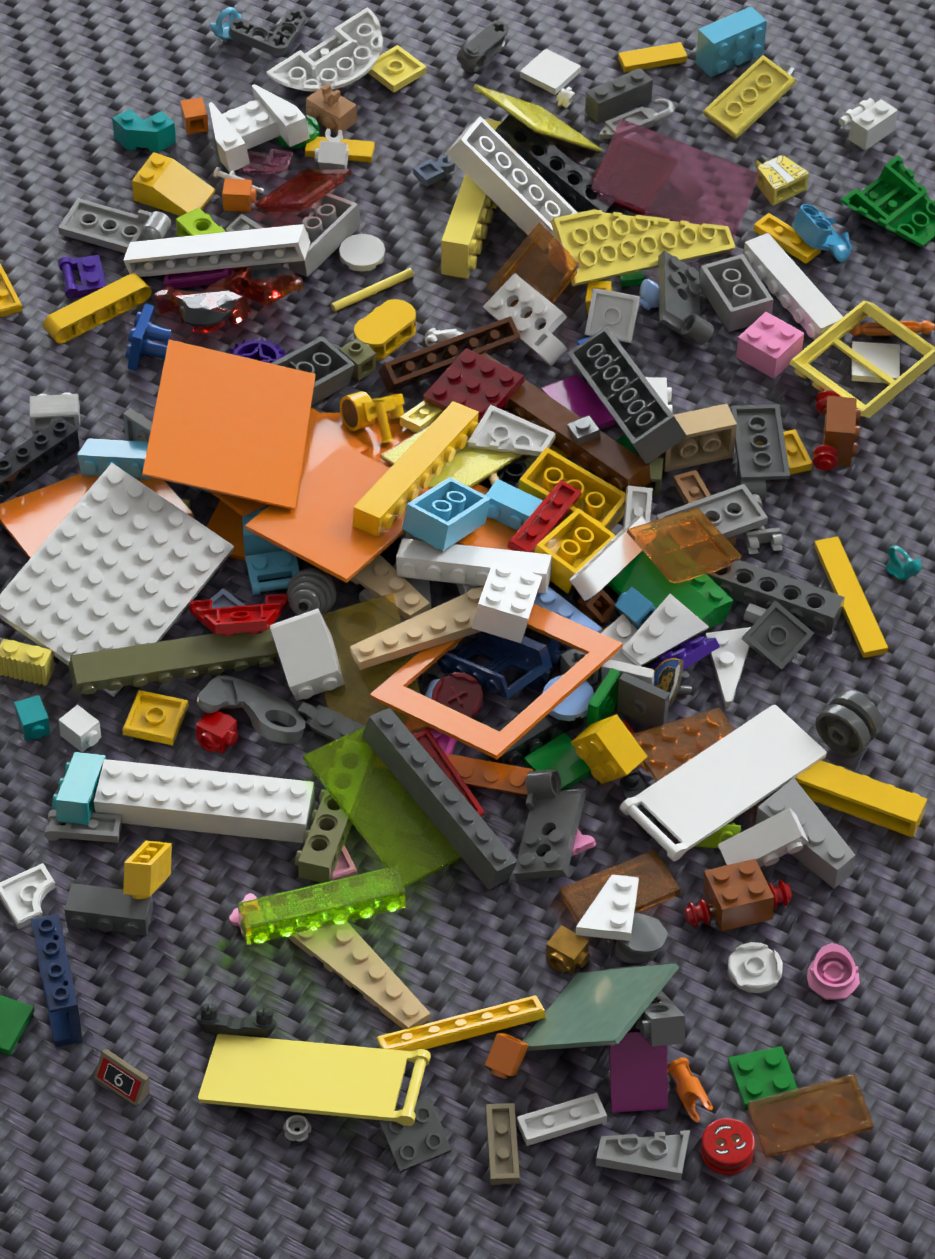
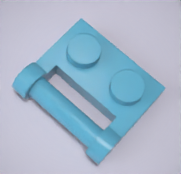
[245,550,299,596]

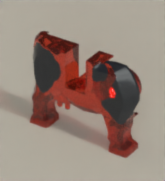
[154,263,304,334]

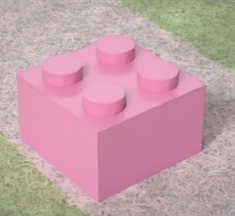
[736,312,804,379]

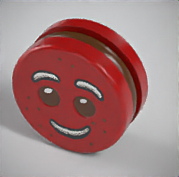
[701,1118,755,1175]

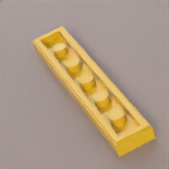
[814,536,888,658]
[377,996,546,1051]

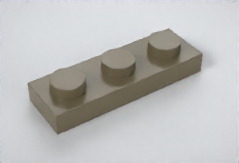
[486,1103,520,1185]

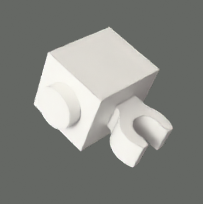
[315,128,349,172]

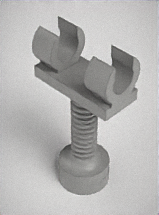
[745,494,784,555]

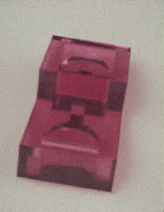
[243,148,293,174]

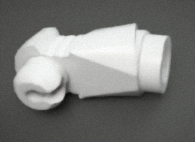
[425,328,464,347]

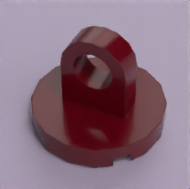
[431,672,484,719]

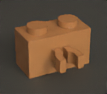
[306,84,357,134]

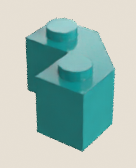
[112,108,176,152]

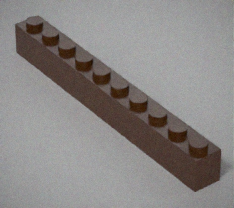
[480,352,651,493]

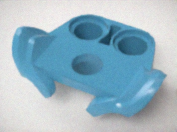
[792,204,852,262]

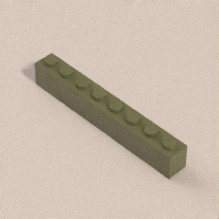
[69,628,279,695]

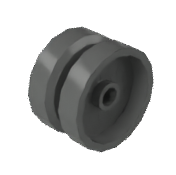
[815,690,884,757]

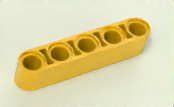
[43,273,152,344]

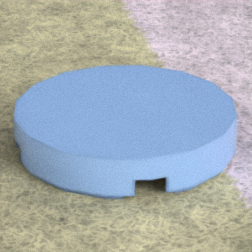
[543,676,594,721]

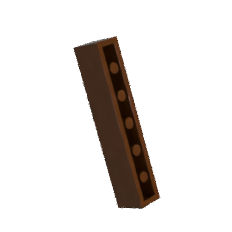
[379,316,520,393]

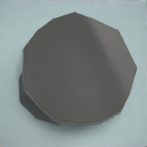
[614,913,668,964]

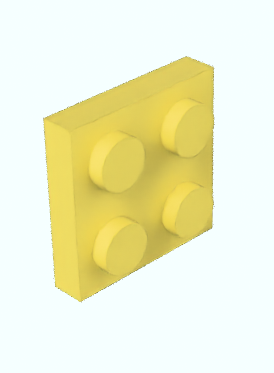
[368,45,427,92]

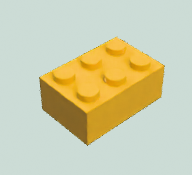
[533,508,616,594]

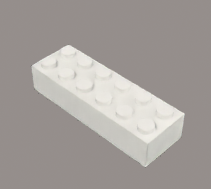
[445,116,578,251]

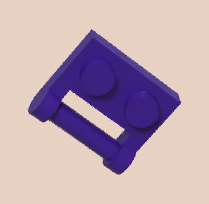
[58,255,106,299]

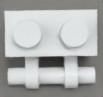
[839,98,898,150]

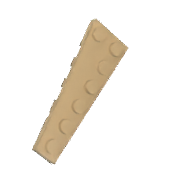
[350,554,430,620]
[350,586,483,670]
[288,904,430,1030]

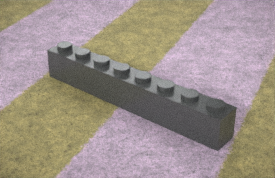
[362,708,517,890]

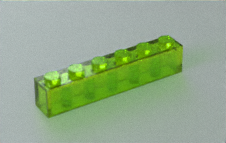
[238,866,405,945]

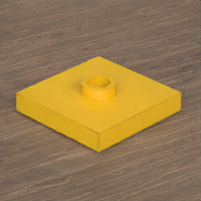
[122,690,189,746]

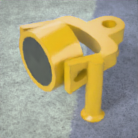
[339,391,405,443]

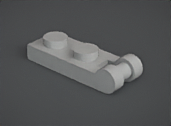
[44,810,122,843]

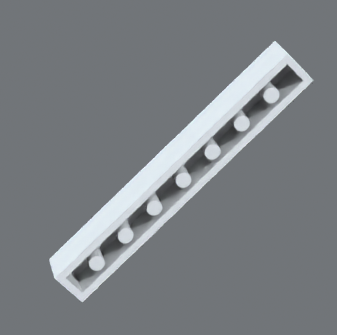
[124,224,310,277]

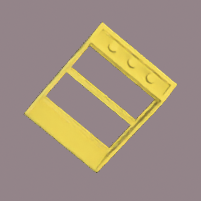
[789,300,935,418]

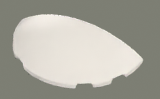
[266,7,383,91]

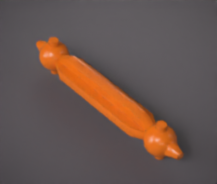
[848,320,935,337]

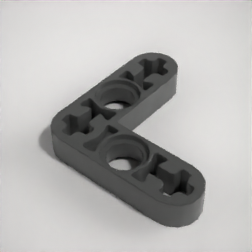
[228,9,306,57]

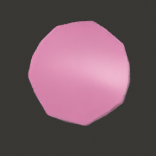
[807,943,860,1000]

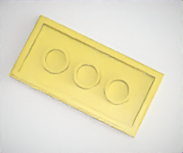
[703,55,796,139]

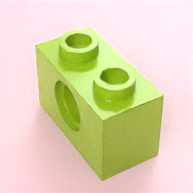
[176,207,225,237]

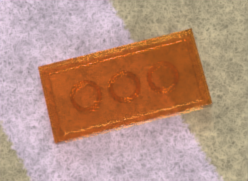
[559,850,680,923]
[747,1074,874,1158]

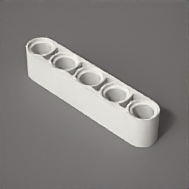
[570,516,656,601]

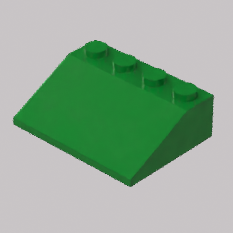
[608,537,733,630]

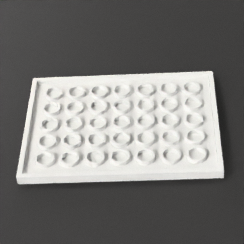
[0,463,234,697]

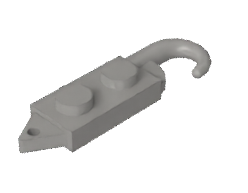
[599,99,675,141]

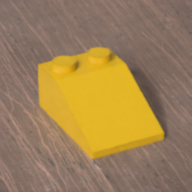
[132,152,215,216]

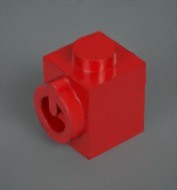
[196,711,239,754]

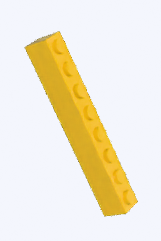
[352,401,479,537]

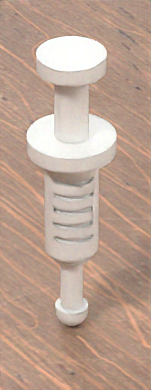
[213,167,264,193]

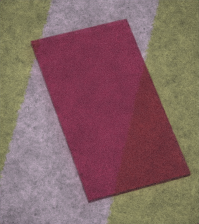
[591,118,760,239]

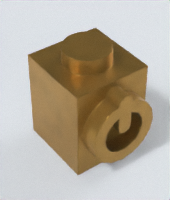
[546,925,590,975]

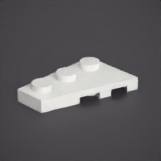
[467,405,556,456]
[620,594,709,667]
[576,875,639,941]

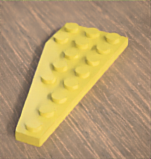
[550,209,736,286]

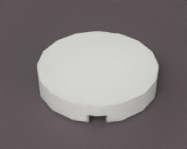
[339,234,385,272]
[728,942,783,993]

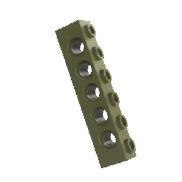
[295,740,375,884]

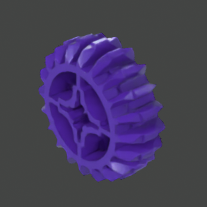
[228,338,286,363]

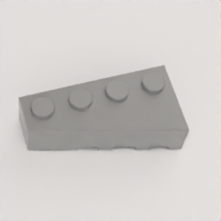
[288,190,361,277]
[755,778,855,889]

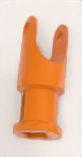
[667,1058,713,1123]

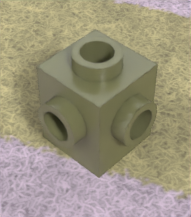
[339,338,377,381]

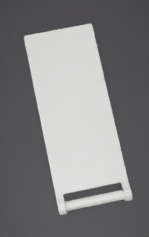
[620,705,827,861]

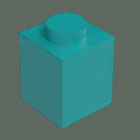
[14,695,50,741]

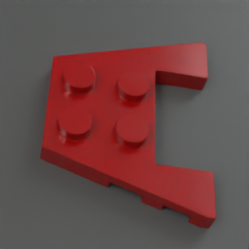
[189,593,289,637]

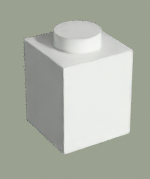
[59,705,101,753]

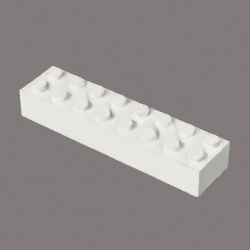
[94,759,315,843]

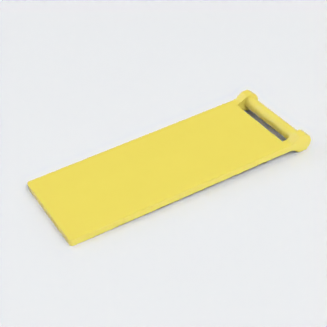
[198,1034,431,1126]

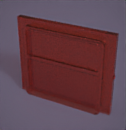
[255,169,352,212]

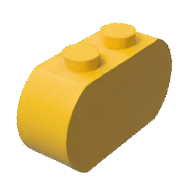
[354,299,416,361]

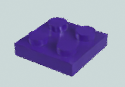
[651,636,720,670]

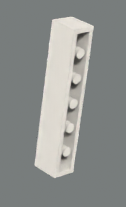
[743,233,843,340]
[396,538,552,594]

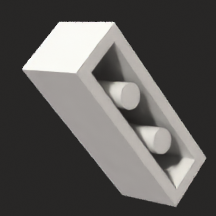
[718,808,809,867]

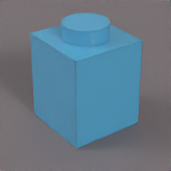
[615,587,656,629]

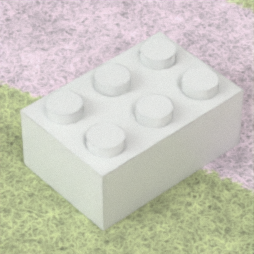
[472,562,542,643]

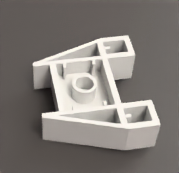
[209,84,310,172]

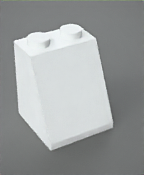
[270,609,345,701]

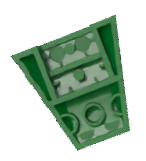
[840,154,935,248]

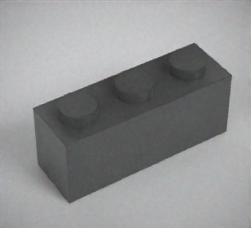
[585,68,653,124]
[64,883,153,936]

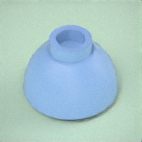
[639,279,659,311]

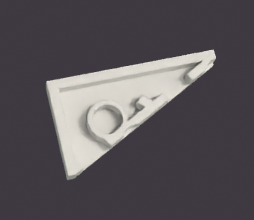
[705,627,751,708]

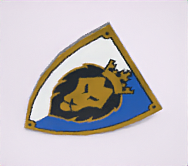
[654,658,692,711]

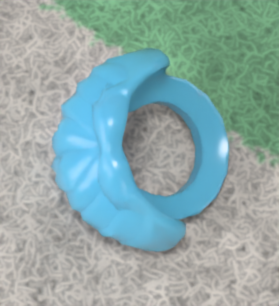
[210,7,242,40]

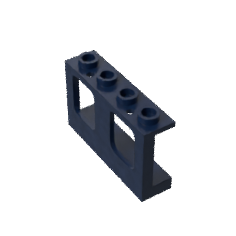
[437,631,553,699]
[31,914,83,1047]

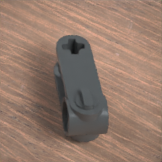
[456,21,509,72]

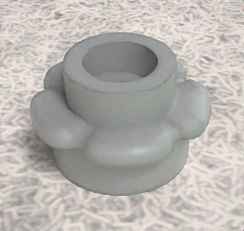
[283,1115,312,1142]

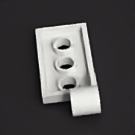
[483,273,567,366]

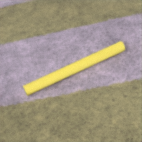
[331,268,414,312]

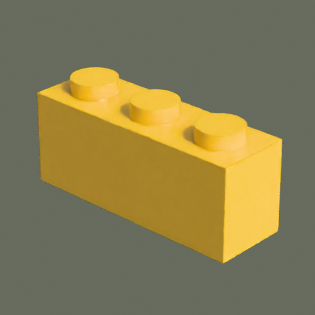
[123,841,172,899]

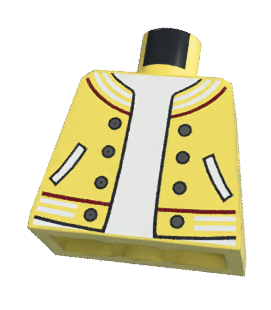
[755,155,809,206]

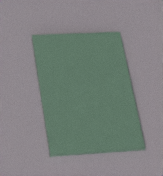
[522,963,679,1051]

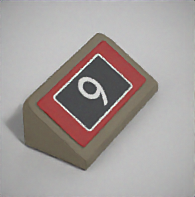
[94,1049,150,1106]

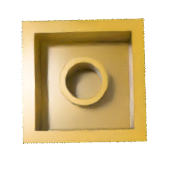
[571,714,648,784]

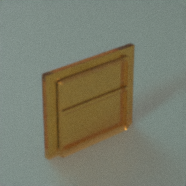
[487,222,581,318]
[627,507,742,583]

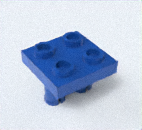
[125,304,172,371]

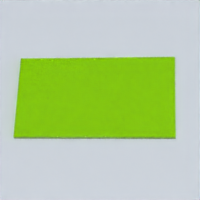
[303,726,462,888]

